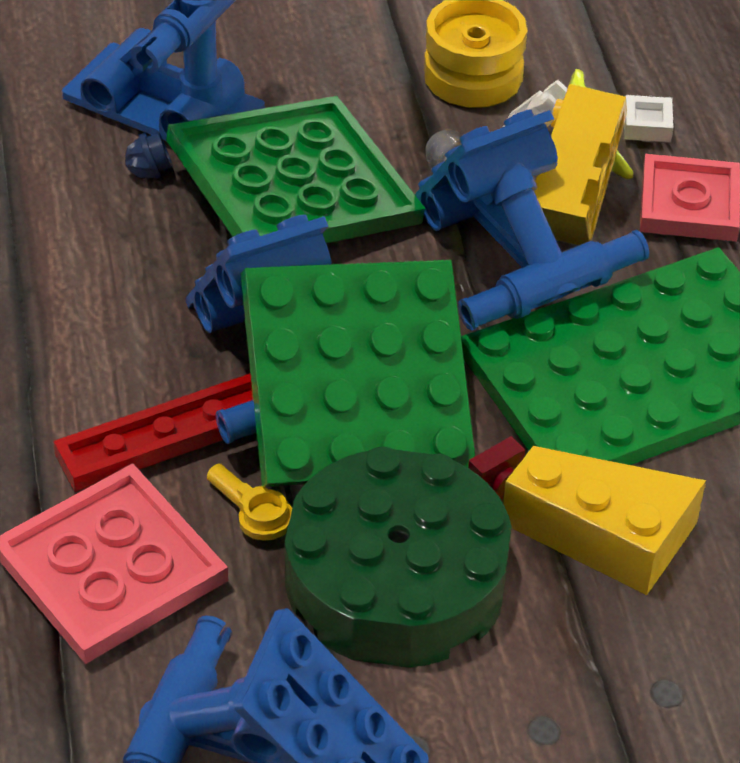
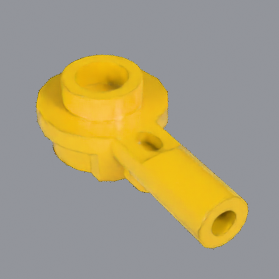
[207,463,292,541]

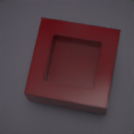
[468,436,525,499]

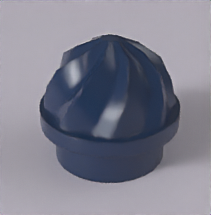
[125,132,173,179]

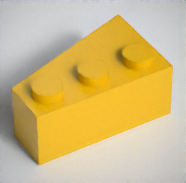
[534,84,627,245]
[503,446,706,595]

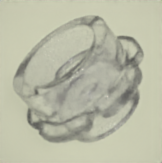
[425,129,462,169]

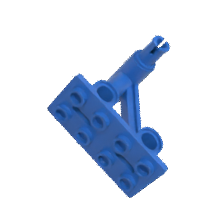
[62,0,265,141]
[415,109,650,331]
[185,214,332,444]
[122,608,429,763]

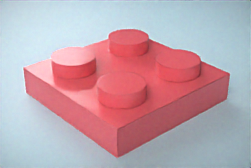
[640,154,740,242]

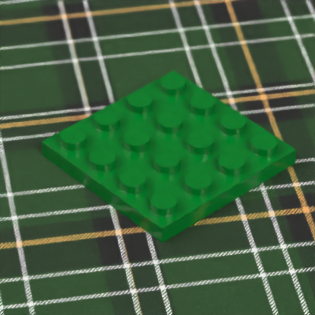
[166,96,426,243]
[240,260,475,487]

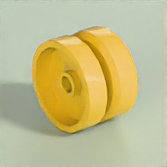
[424,0,527,107]

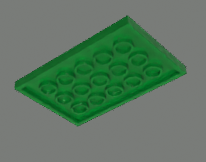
[461,247,740,465]

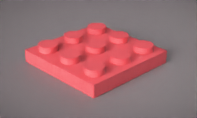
[0,463,228,664]

